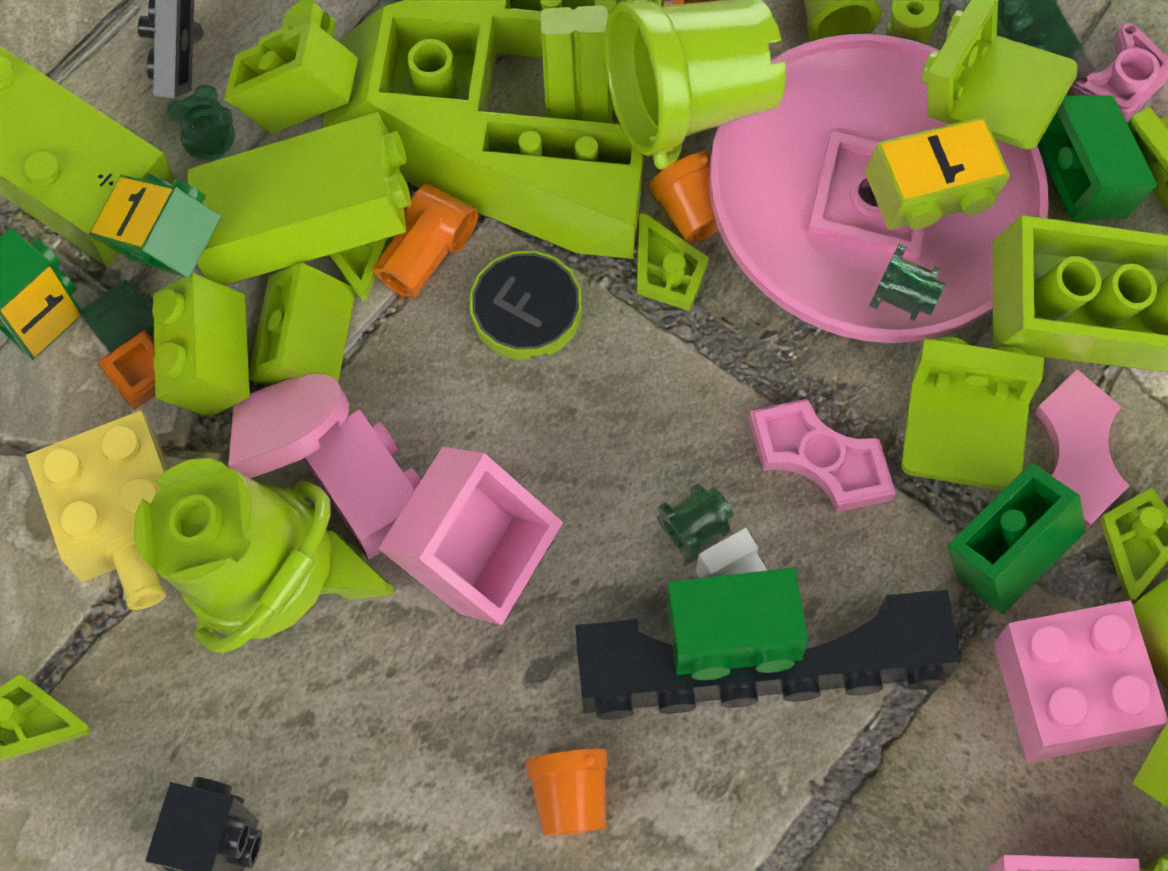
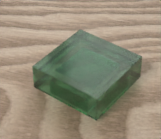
[78,279,154,353]

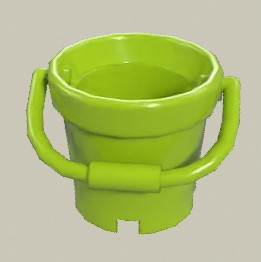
[604,0,786,169]
[133,458,331,654]

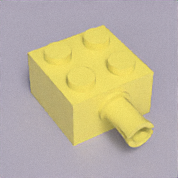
[26,410,169,610]

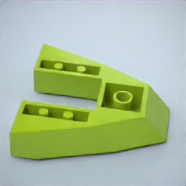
[321,0,664,259]

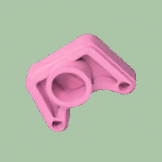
[1067,23,1168,121]

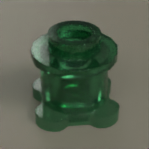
[166,85,235,160]
[869,243,946,322]
[656,484,734,564]

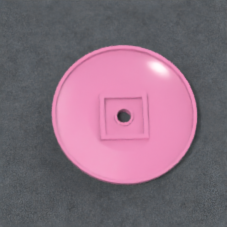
[709,34,1049,343]

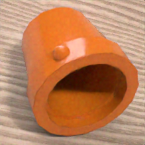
[649,151,720,244]
[525,749,608,837]

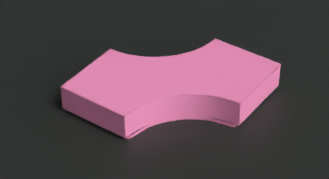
[1034,369,1130,531]
[748,399,896,513]

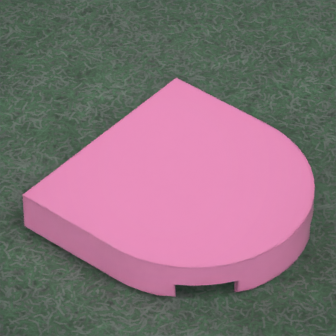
[228,374,349,479]

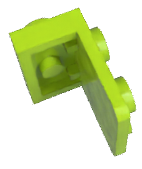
[922,0,1078,149]
[901,337,1045,491]

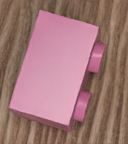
[303,409,421,560]

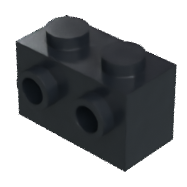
[145,777,262,871]

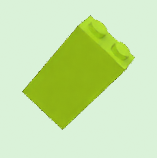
[187,112,411,285]

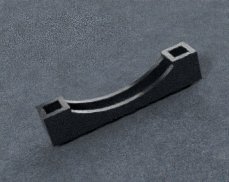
[575,589,961,720]

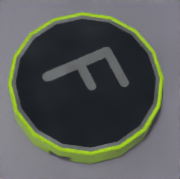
[470,251,582,360]

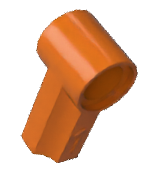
[373,183,478,298]

